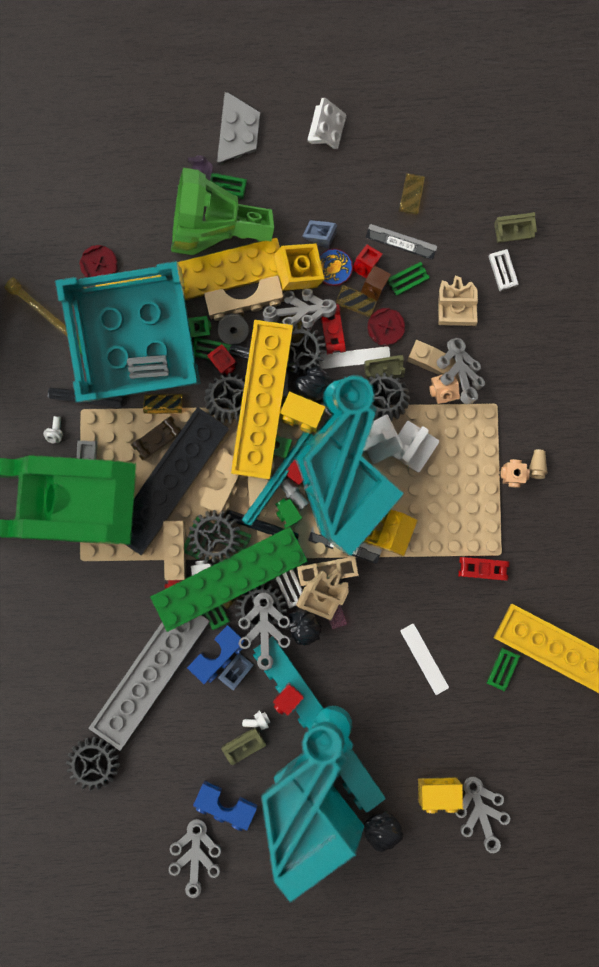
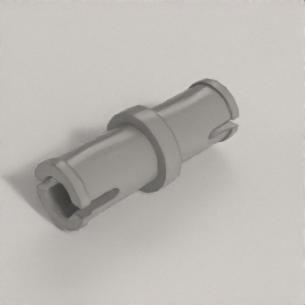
[280,477,309,511]

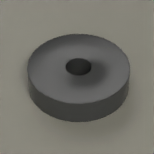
[218,313,249,345]

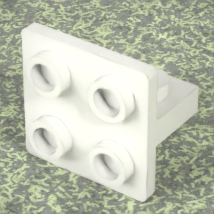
[307,98,346,149]
[363,415,404,464]
[392,421,439,472]

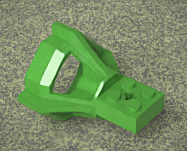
[171,168,274,255]

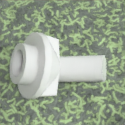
[43,416,63,443]
[242,710,270,730]

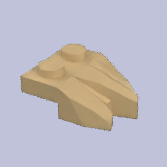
[438,276,478,326]
[296,570,349,620]

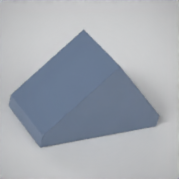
[302,220,337,249]
[218,653,253,690]

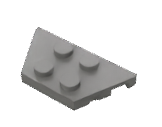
[217,92,260,164]

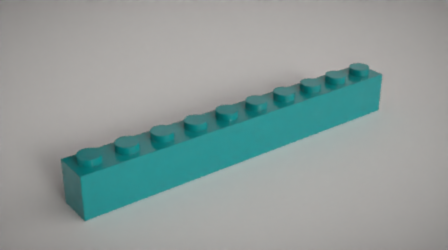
[253,636,386,813]

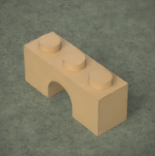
[199,452,244,515]
[163,521,187,580]
[297,556,358,586]

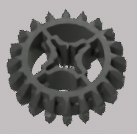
[288,324,326,375]
[368,372,410,422]
[204,373,245,424]
[188,510,241,563]
[235,583,287,635]
[66,736,120,791]

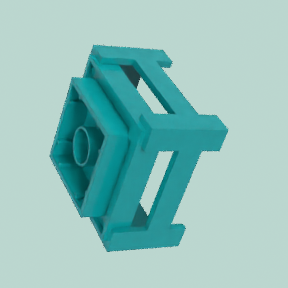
[55,261,201,402]

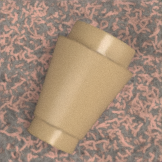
[529,450,548,479]

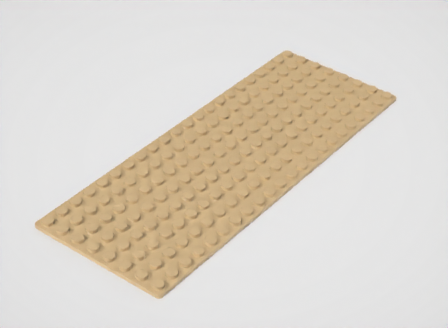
[80,404,502,561]

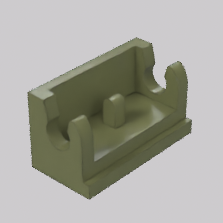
[494,212,537,243]
[364,355,405,380]
[221,727,266,765]

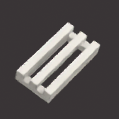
[488,249,519,291]
[276,569,303,608]

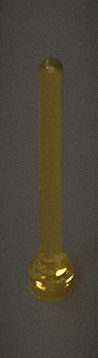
[4,277,79,341]

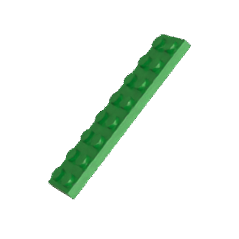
[150,527,308,632]

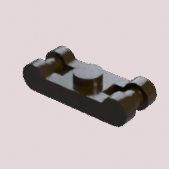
[131,416,181,461]

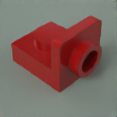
[353,244,383,279]
[207,344,237,376]

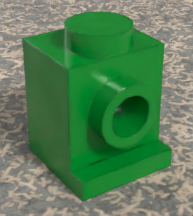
[188,316,211,337]
[274,435,292,459]
[275,498,302,528]

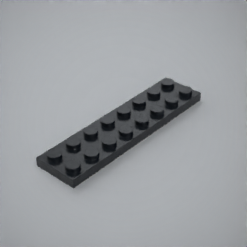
[125,407,230,556]

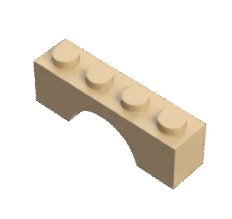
[204,276,284,320]

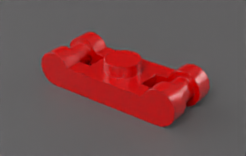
[321,304,346,355]
[458,557,509,581]

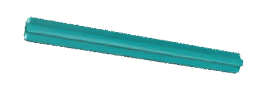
[242,432,313,526]

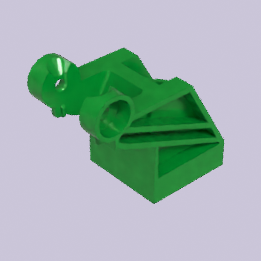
[0,456,136,544]

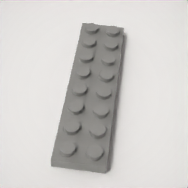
[88,615,210,751]

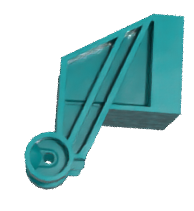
[295,375,404,556]
[262,706,364,902]

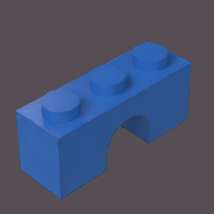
[187,624,245,684]
[193,780,257,831]

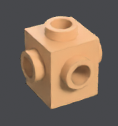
[429,375,460,404]
[501,460,530,488]

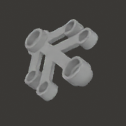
[263,289,337,328]
[436,338,485,404]
[238,593,290,670]
[455,777,510,853]
[168,819,221,898]

